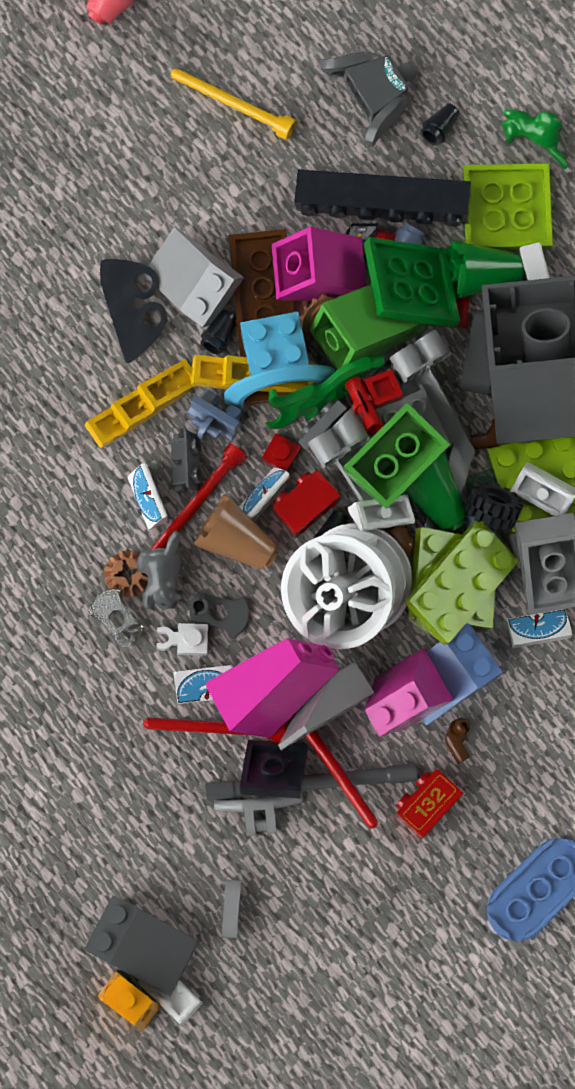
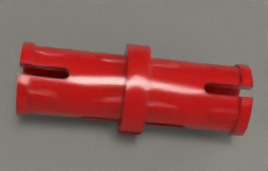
[345,377,384,435]

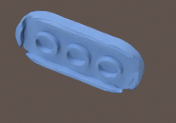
[487,838,575,941]

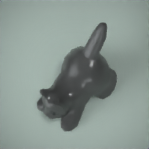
[136,530,183,610]

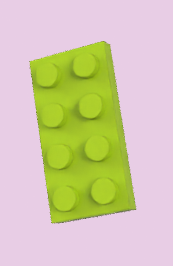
[404,520,519,645]

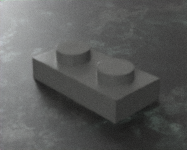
[298,398,352,450]

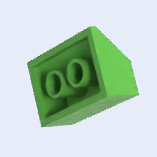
[343,403,450,509]

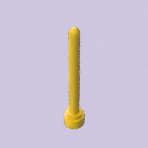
[171,68,297,141]

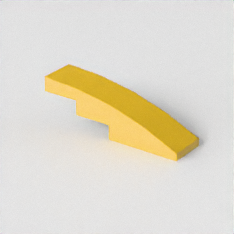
[191,355,315,392]
[85,359,197,449]

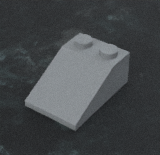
[144,226,244,327]
[515,513,575,615]
[278,662,374,750]

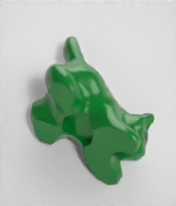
[502,110,568,169]

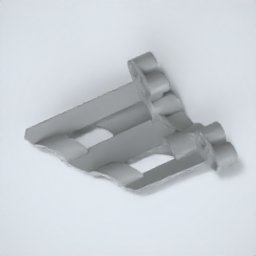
[308,329,475,570]

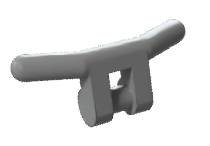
[214,794,303,836]

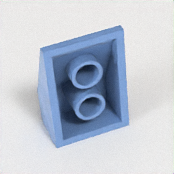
[422,623,502,726]

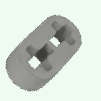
[222,879,241,939]

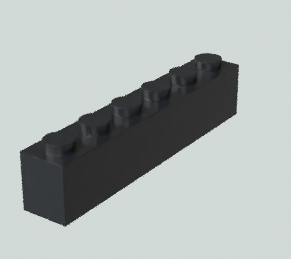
[294,169,472,227]

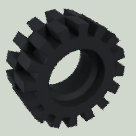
[465,481,524,530]

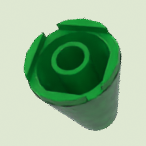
[445,241,526,299]
[403,452,467,532]

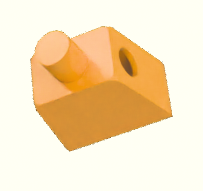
[97,971,162,1031]

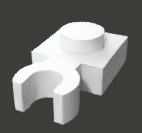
[156,623,208,655]

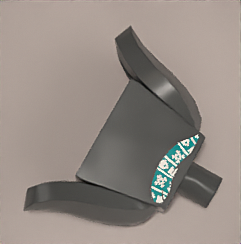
[319,52,416,148]

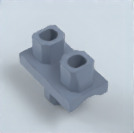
[187,389,243,442]

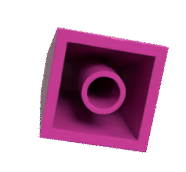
[205,638,340,738]

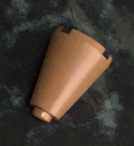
[193,494,278,569]

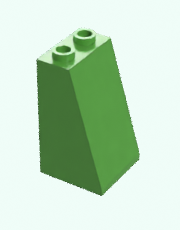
[309,284,430,370]

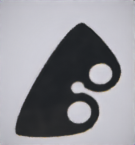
[100,259,168,364]

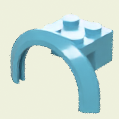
[224,312,337,409]

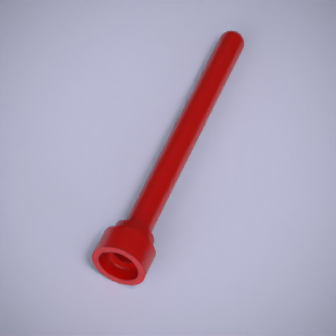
[150,443,248,550]
[287,713,378,829]
[143,718,287,742]

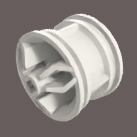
[281,523,413,649]

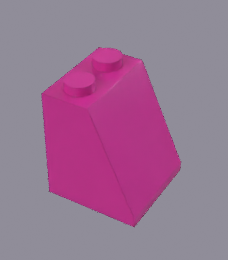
[272,226,366,301]
[365,648,453,737]

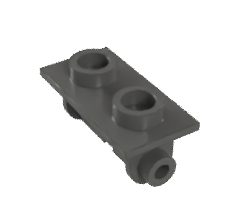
[171,430,203,493]

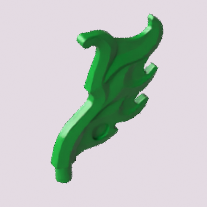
[265,355,384,429]

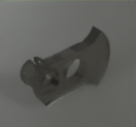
[88,589,145,648]

